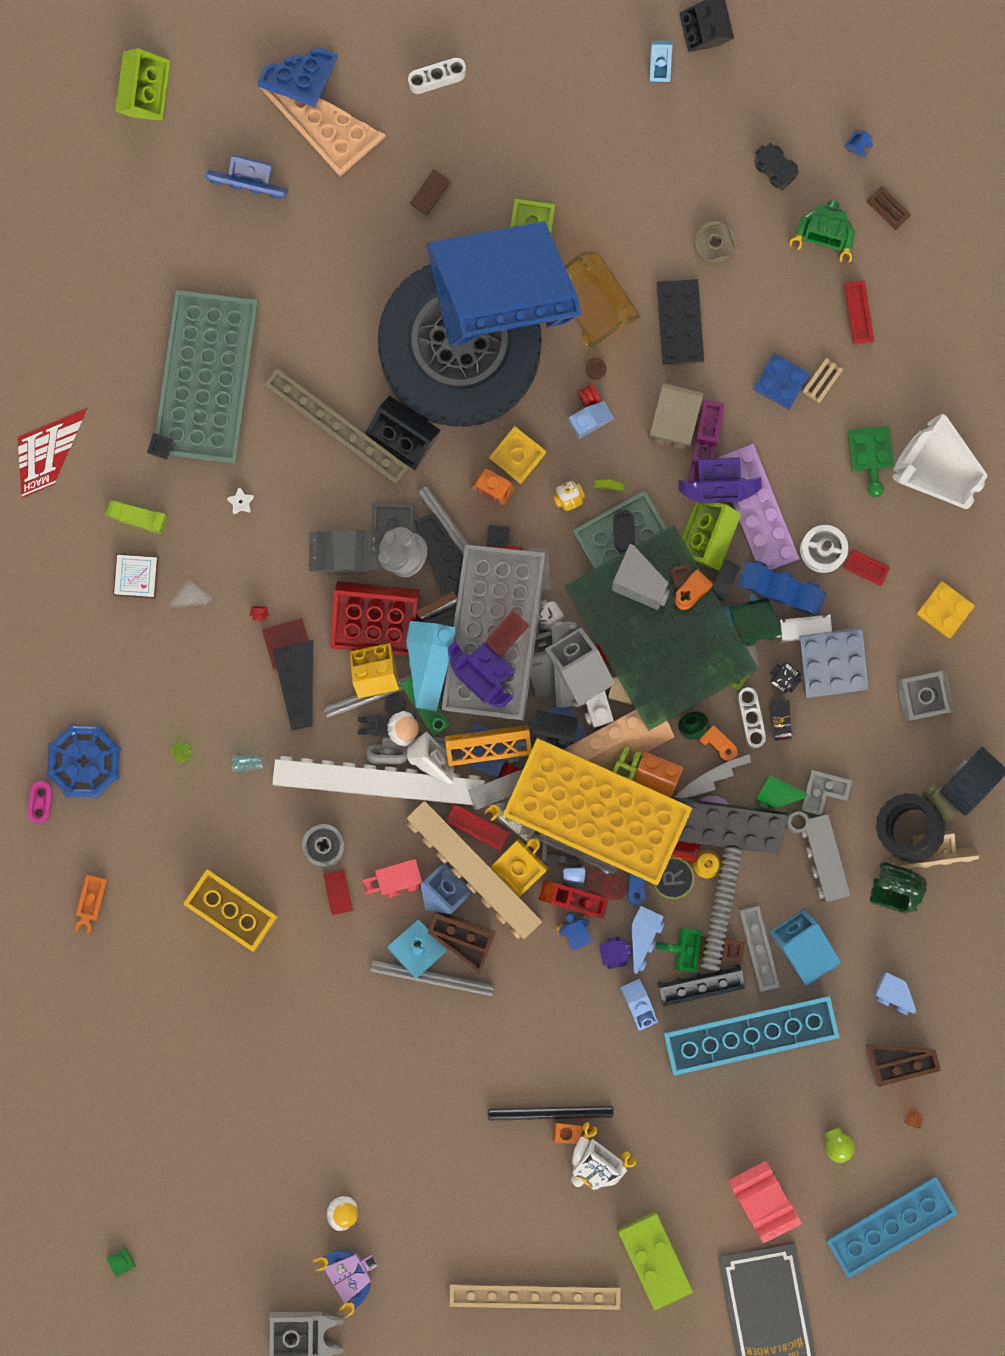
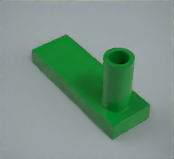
[400,676,451,737]

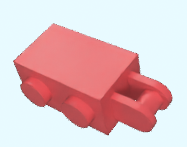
[361,859,423,898]

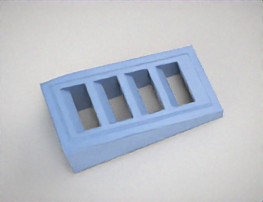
[563,868,585,886]

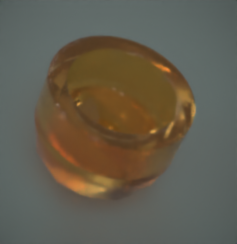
[905,1111,923,1129]

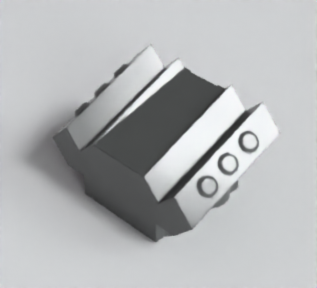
[309,530,380,575]

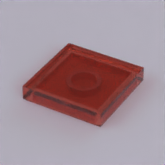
[262,618,314,670]

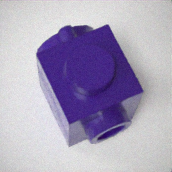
[599,936,632,969]

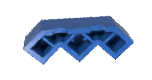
[738,560,826,616]

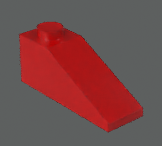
[539,880,609,919]

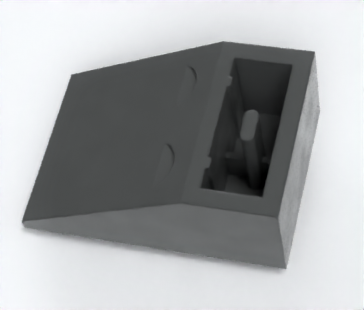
[530,631,556,703]

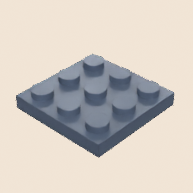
[799,627,869,698]

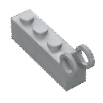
[786,811,851,902]

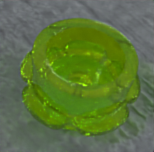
[171,742,192,763]

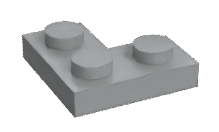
[800,770,852,816]

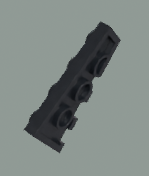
[414,514,463,596]
[272,640,314,731]

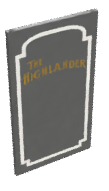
[719,1243,816,1356]

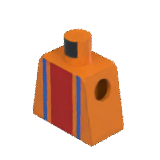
[471,468,515,507]

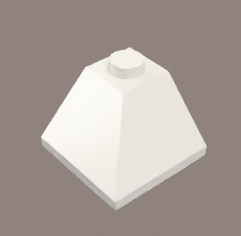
[407,732,454,784]

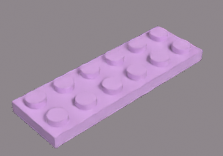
[718,444,799,571]

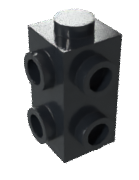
[754,142,799,191]

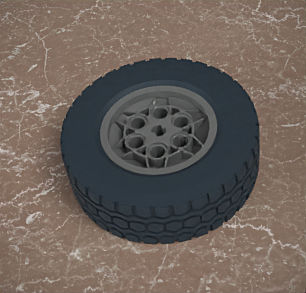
[378,264,542,427]

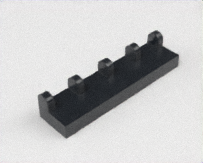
[657,964,745,1006]

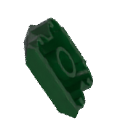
[729,598,782,646]

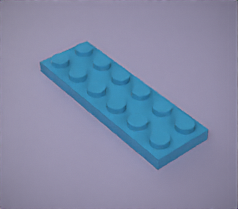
[826,1176,958,1279]

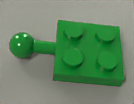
[847,426,894,498]

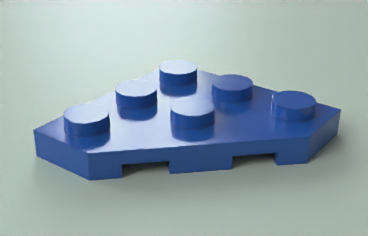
[258,48,338,107]

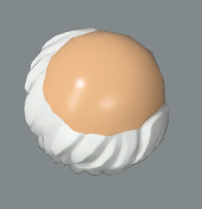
[387,711,419,746]

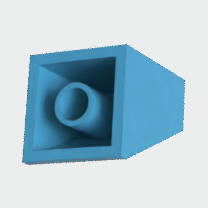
[769,909,841,986]

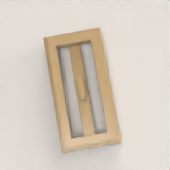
[802,358,843,404]

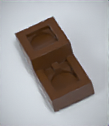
[699,936,745,963]

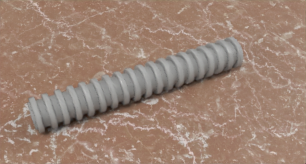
[701,847,742,971]

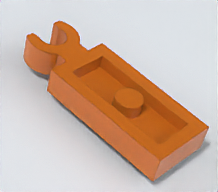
[75,875,108,934]

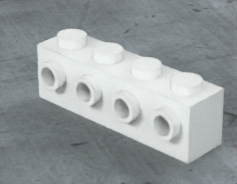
[582,691,614,729]

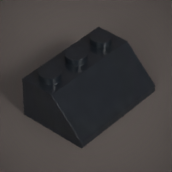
[365,396,441,470]

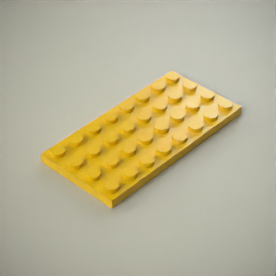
[503,738,692,886]

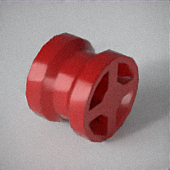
[577,383,601,408]

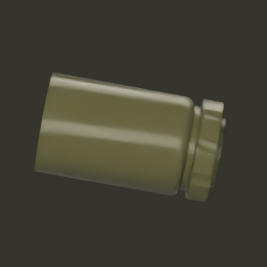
[921,782,958,822]

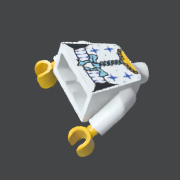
[571,1122,636,1190]

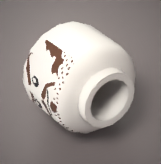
[538,600,564,632]

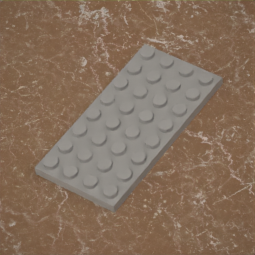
[441,545,548,721]

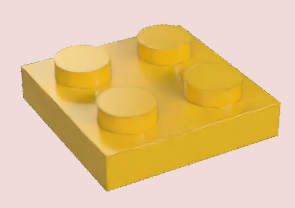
[489,426,547,485]
[916,581,975,639]
[490,839,549,897]

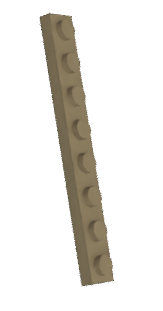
[264,369,409,485]

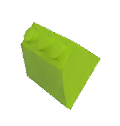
[115,48,171,121]
[678,501,741,571]

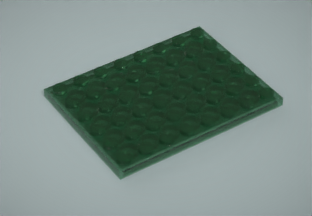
[565,525,759,732]

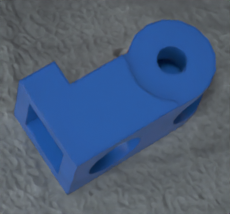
[627,873,646,905]

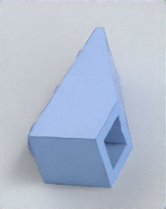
[631,906,665,974]

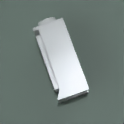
[776,614,832,642]

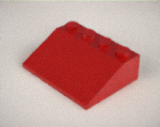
[330,581,420,656]

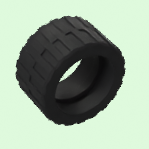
[876,793,946,862]

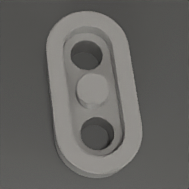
[367,744,408,765]

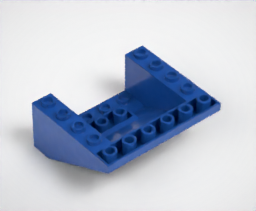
[426,221,582,346]

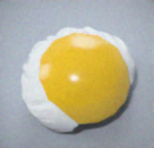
[326,1196,358,1231]

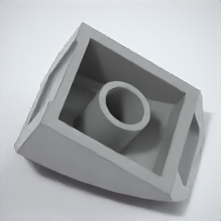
[897,671,955,721]

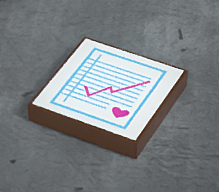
[113,554,159,599]
[416,592,457,622]

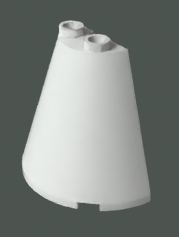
[893,414,988,509]

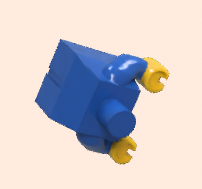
[556,912,592,951]

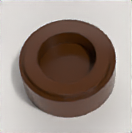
[586,358,607,380]

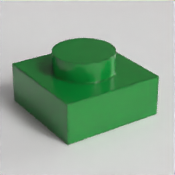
[106,1248,136,1277]

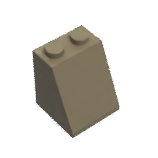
[649,383,704,450]

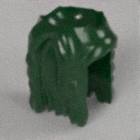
[869,862,927,914]

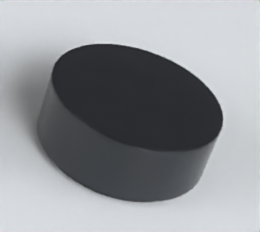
[385,695,406,715]

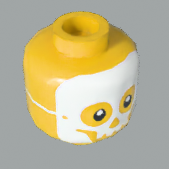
[553,481,585,511]

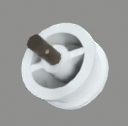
[800,525,848,573]

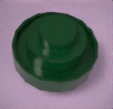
[678,711,709,739]

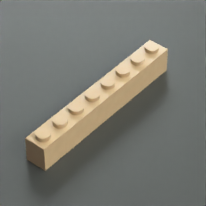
[407,801,542,939]

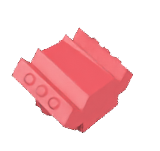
[728,1161,802,1243]

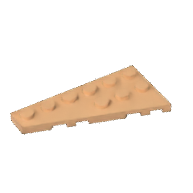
[259,87,386,177]

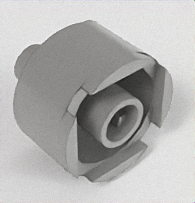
[302,824,346,867]

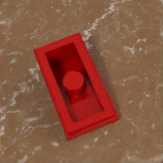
[323,870,353,916]

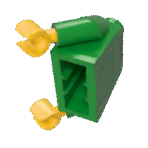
[790,200,855,263]

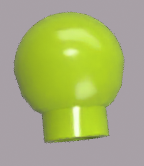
[825,1127,855,1163]

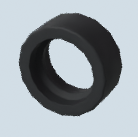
[708,560,741,601]

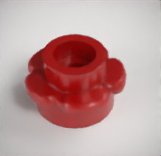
[249,606,269,621]

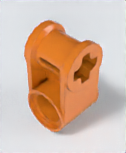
[675,569,713,610]

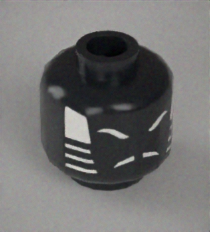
[770,662,802,693]

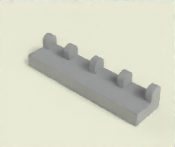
[552,621,582,708]

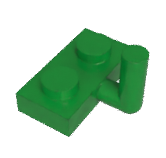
[656,928,702,973]

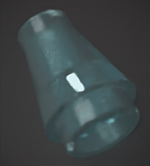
[232,753,262,774]

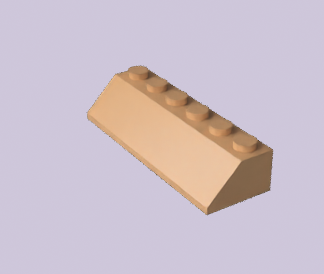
[563,699,675,771]

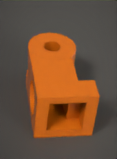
[698,725,738,762]
[552,1122,593,1144]

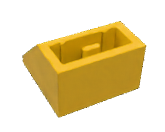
[350,643,399,698]

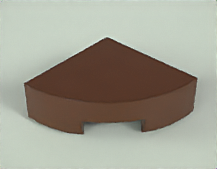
[670,564,691,590]

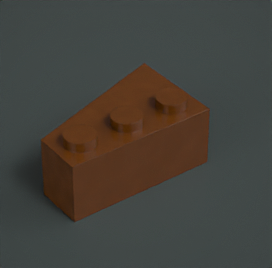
[428,912,496,974]
[865,1044,941,1087]

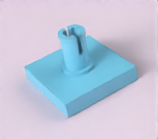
[387,919,447,979]

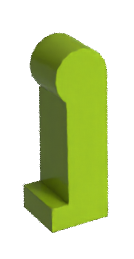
[105,500,167,535]

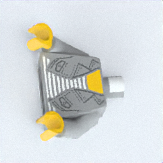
[485,797,541,854]

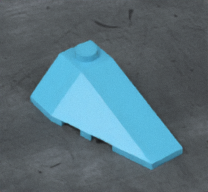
[406,621,456,712]

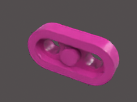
[28,781,53,823]

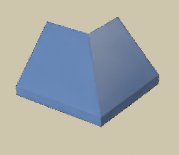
[421,863,472,914]

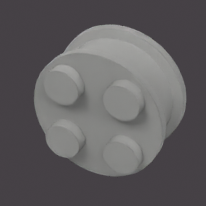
[378,527,428,578]

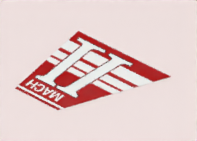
[18,408,88,498]

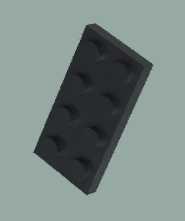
[657,279,704,365]

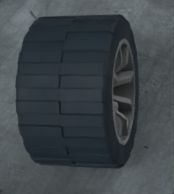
[940,747,1005,816]

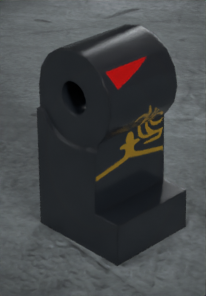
[769,700,792,741]

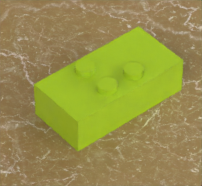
[617,1211,693,1311]

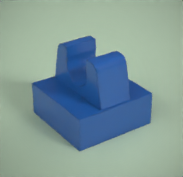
[844,130,873,157]

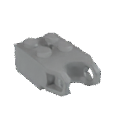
[269,1311,344,1356]

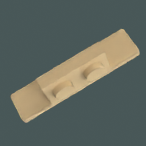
[892,830,979,869]

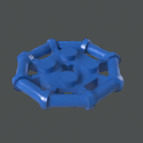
[46,724,122,799]

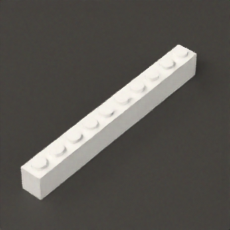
[272,756,485,806]

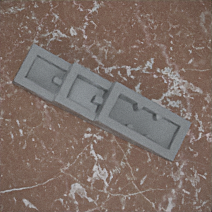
[674,754,751,799]

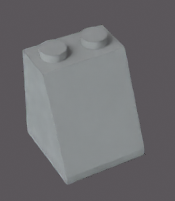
[612,544,670,610]
[545,628,615,706]

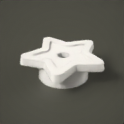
[227,488,254,514]

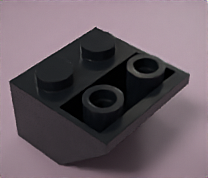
[679,0,734,52]
[532,710,578,747]

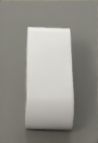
[408,58,466,94]
[737,687,766,748]

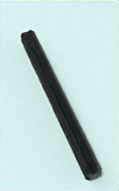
[488,1106,614,1121]

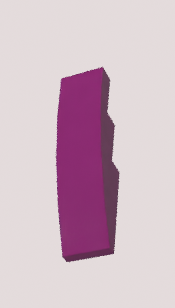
[688,400,725,481]

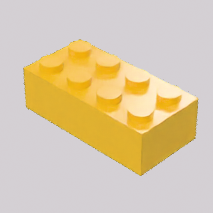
[183,869,278,952]

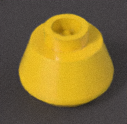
[693,850,722,879]

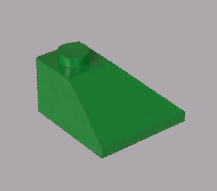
[755,775,808,810]

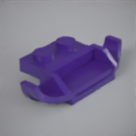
[678,457,762,503]
[448,642,515,707]

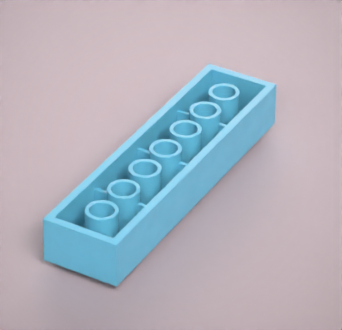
[663,996,840,1076]

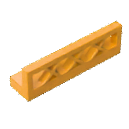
[445,725,532,766]

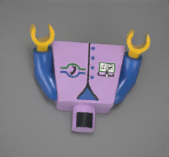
[312,1250,378,1318]

